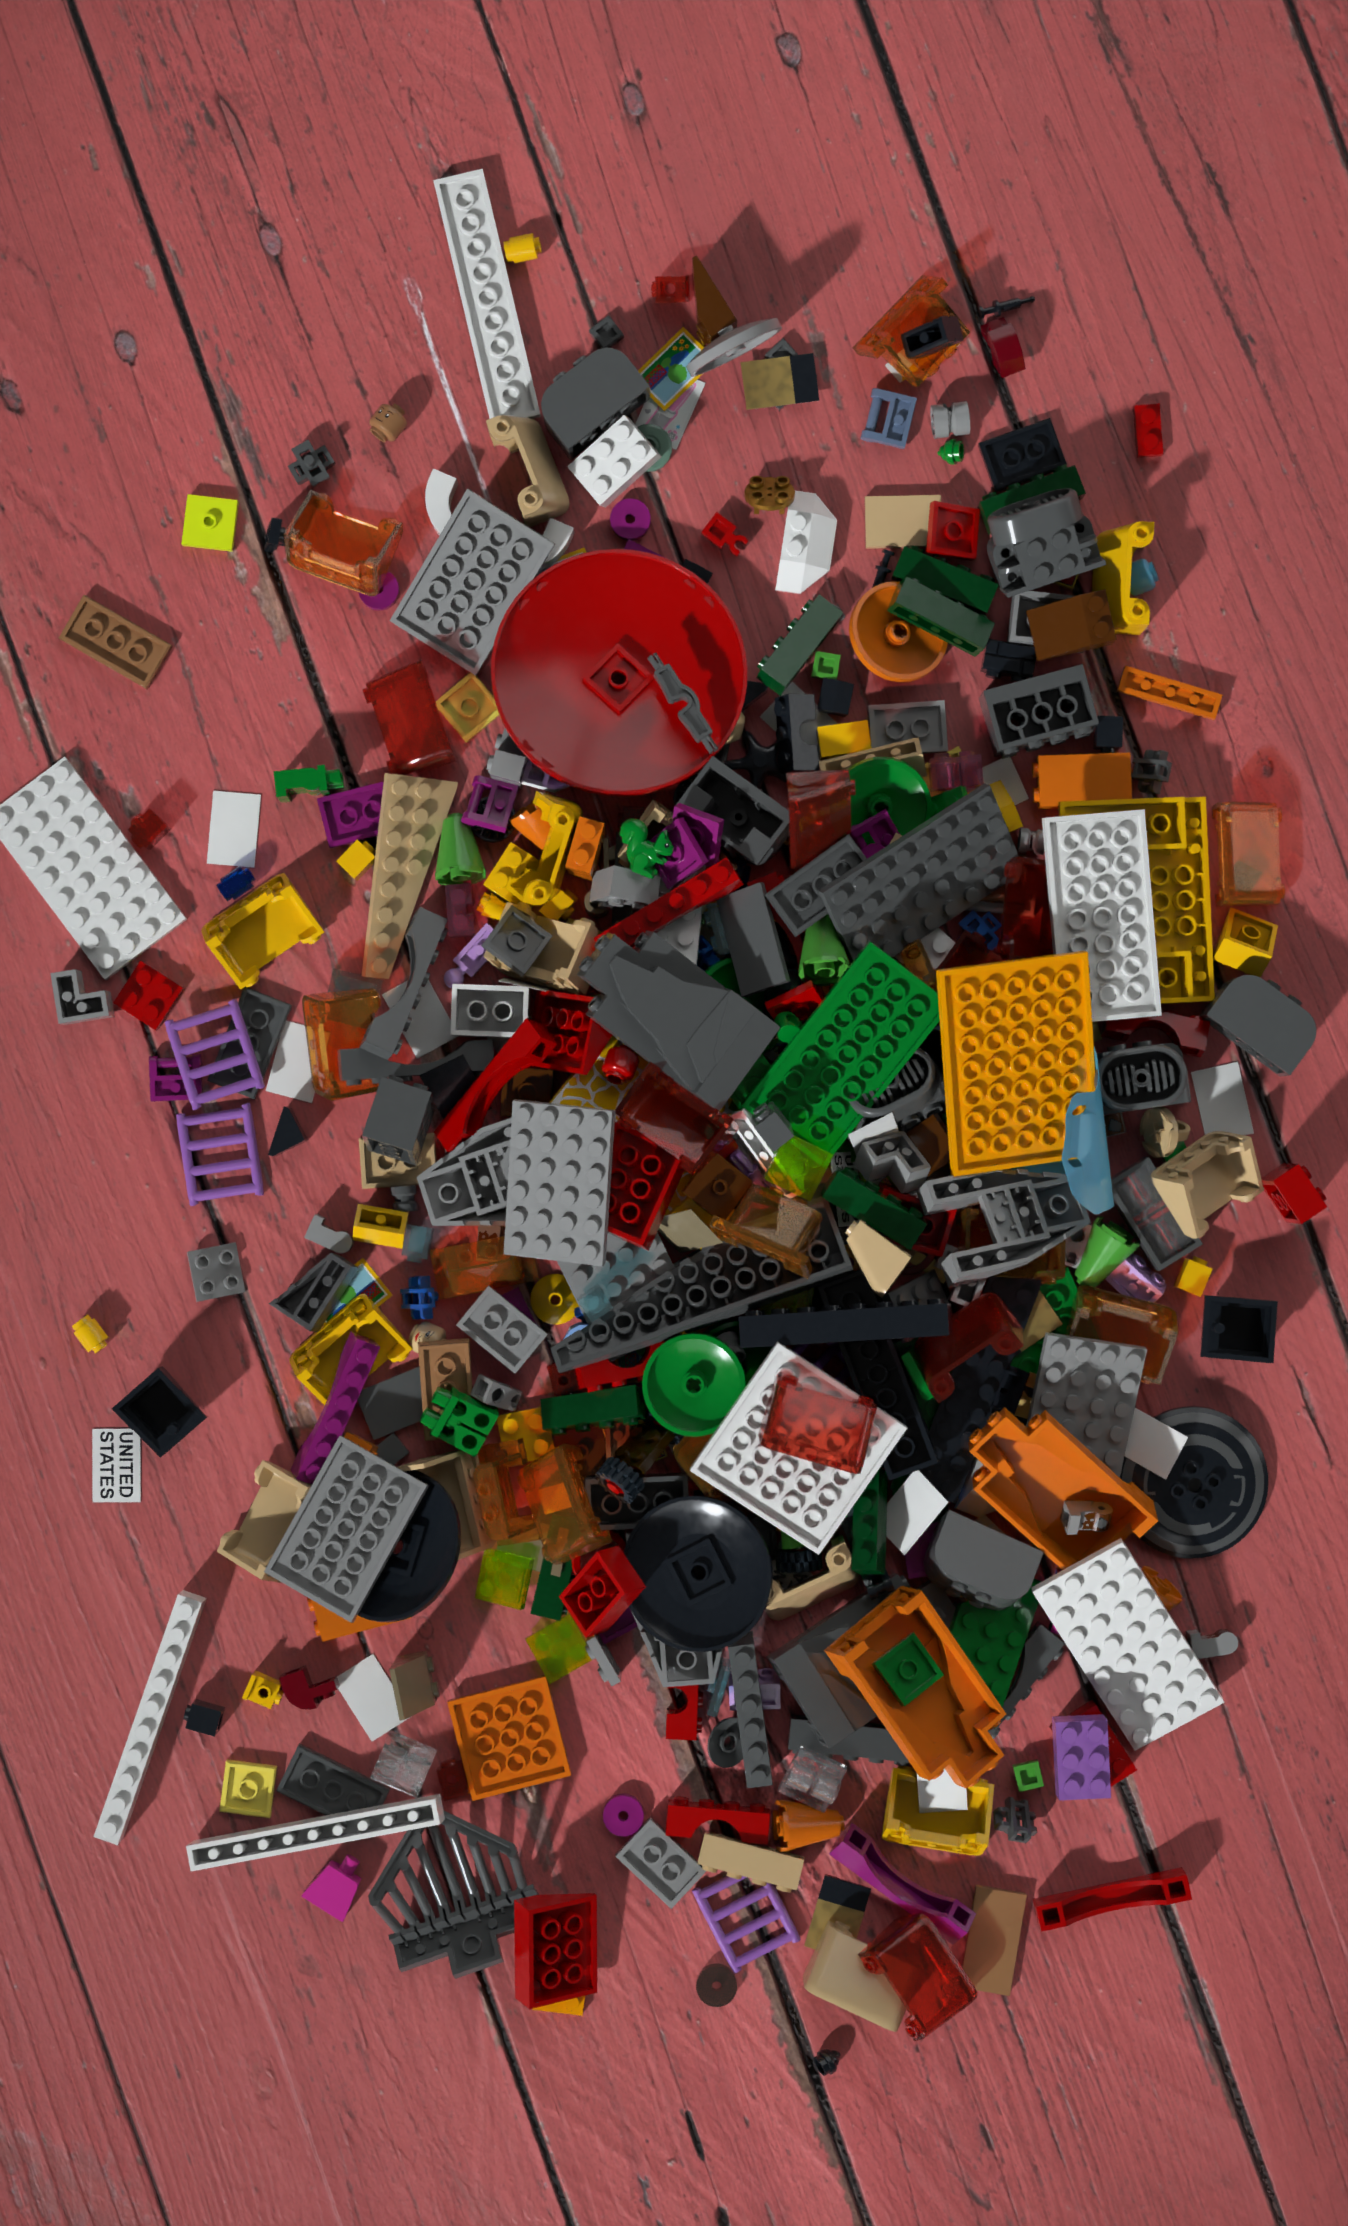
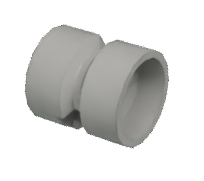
[930,401,970,439]

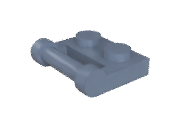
[860,388,917,449]

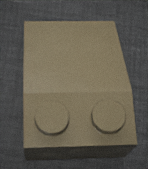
[389,1651,440,1721]

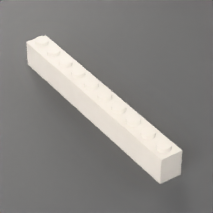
[94,1590,207,1845]
[186,1794,445,1871]

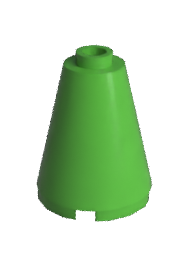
[435,813,486,886]
[799,914,850,986]
[1074,1216,1140,1289]

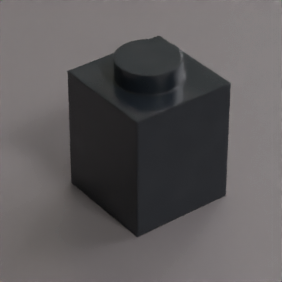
[1093,715,1123,753]
[183,1699,225,1737]

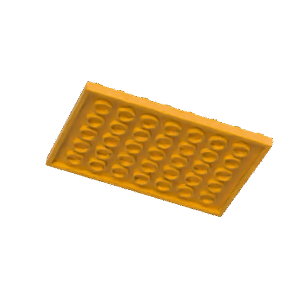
[936,951,1095,1177]

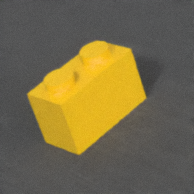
[816,720,872,760]
[352,1204,408,1249]

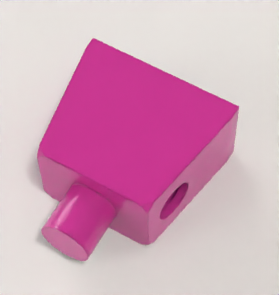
[301,1854,361,1922]

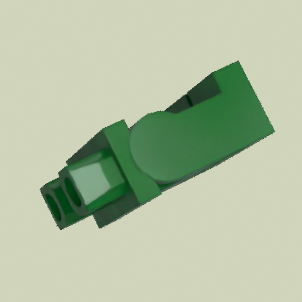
[273,765,344,803]
[420,1387,499,1457]

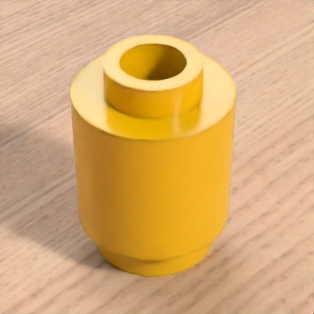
[503,233,542,263]
[72,1314,109,1354]

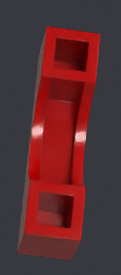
[1101,1010,1210,1057]
[575,1340,667,1393]
[666,1796,770,1845]

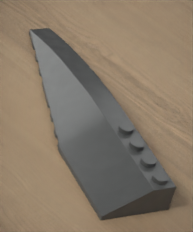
[551,1196,854,1373]

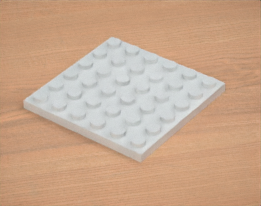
[690,1341,907,1555]

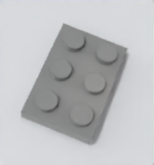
[868,700,948,754]
[456,1285,548,1374]
[615,1817,706,1909]

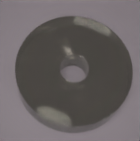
[696,1963,737,2007]

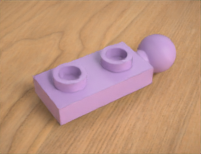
[444,923,493,988]

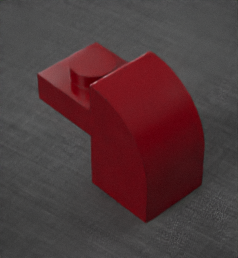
[980,317,1026,378]
[279,1665,340,1710]

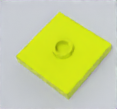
[181,494,239,552]

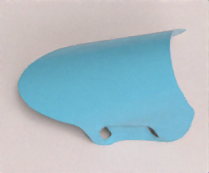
[1010,1047,1114,1214]

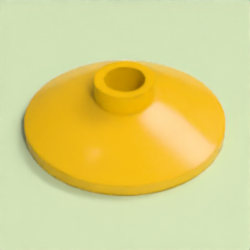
[531,1274,579,1325]

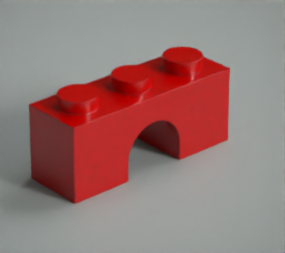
[666,1685,703,1740]

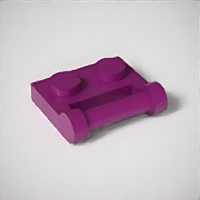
[461,775,519,833]
[846,809,900,850]
[149,1054,203,1102]

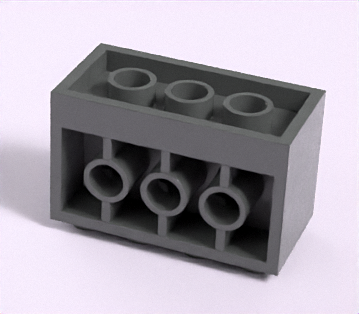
[979,664,1099,759]
[362,1075,436,1166]

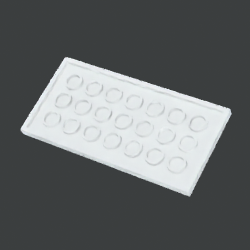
[0,757,187,980]
[1042,809,1162,1022]
[1031,1538,1224,1751]

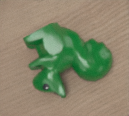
[619,818,674,879]

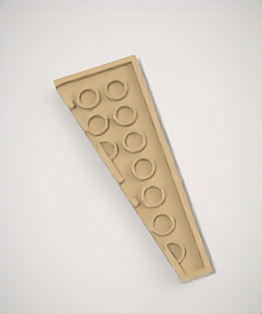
[362,773,458,979]

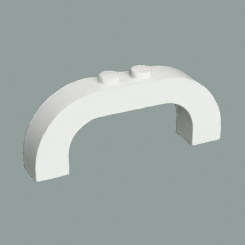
[425,469,575,570]

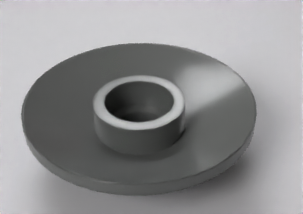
[707,1717,743,1768]

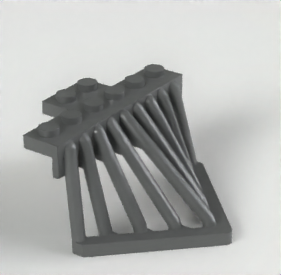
[368,1811,539,1979]

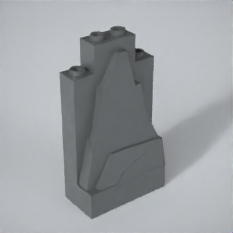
[577,930,780,1112]
[766,1573,957,1749]

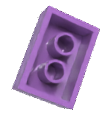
[1052,1714,1111,1800]

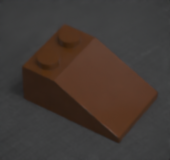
[692,255,737,345]
[1026,589,1117,661]

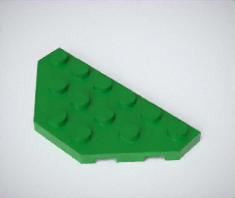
[949,1579,1042,1729]

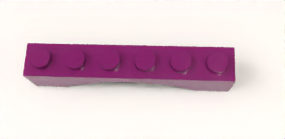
[290,1331,380,1484]
[829,1823,976,1945]

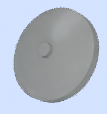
[686,318,782,377]

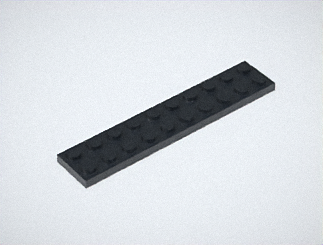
[919,1259,1049,1504]

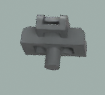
[288,440,335,488]
[1131,749,1172,794]
[993,1797,1037,1843]

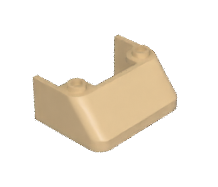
[398,1450,497,1560]

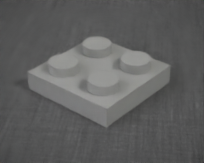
[585,1634,622,1686]

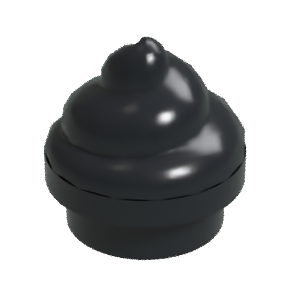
[813,2049,840,2076]

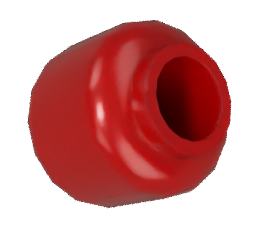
[601,1045,639,1085]

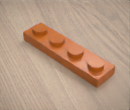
[1117,665,1223,720]

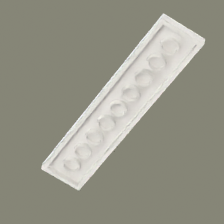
[433,169,541,419]

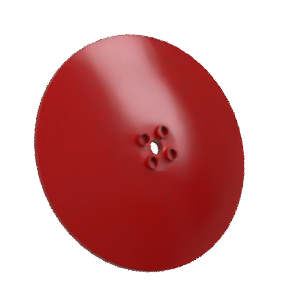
[491,549,748,796]

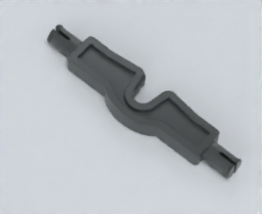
[648,653,719,754]

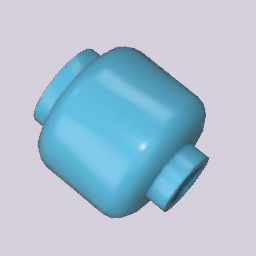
[1130,558,1159,596]

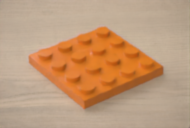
[447,1675,572,1801]

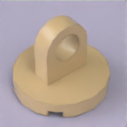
[1140,1107,1191,1158]

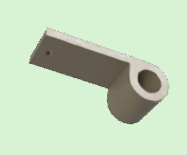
[584,838,615,919]

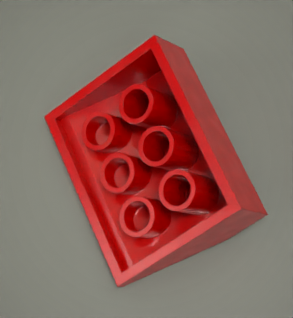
[532,990,612,1075]
[608,1122,691,1251]
[514,1893,597,2009]

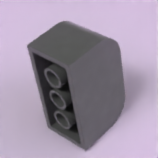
[541,348,650,460]
[1199,975,1316,1077]
[923,1510,1044,1610]

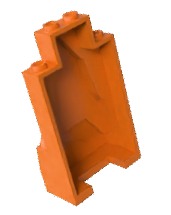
[968,1407,1158,1570]
[824,1586,1006,1788]

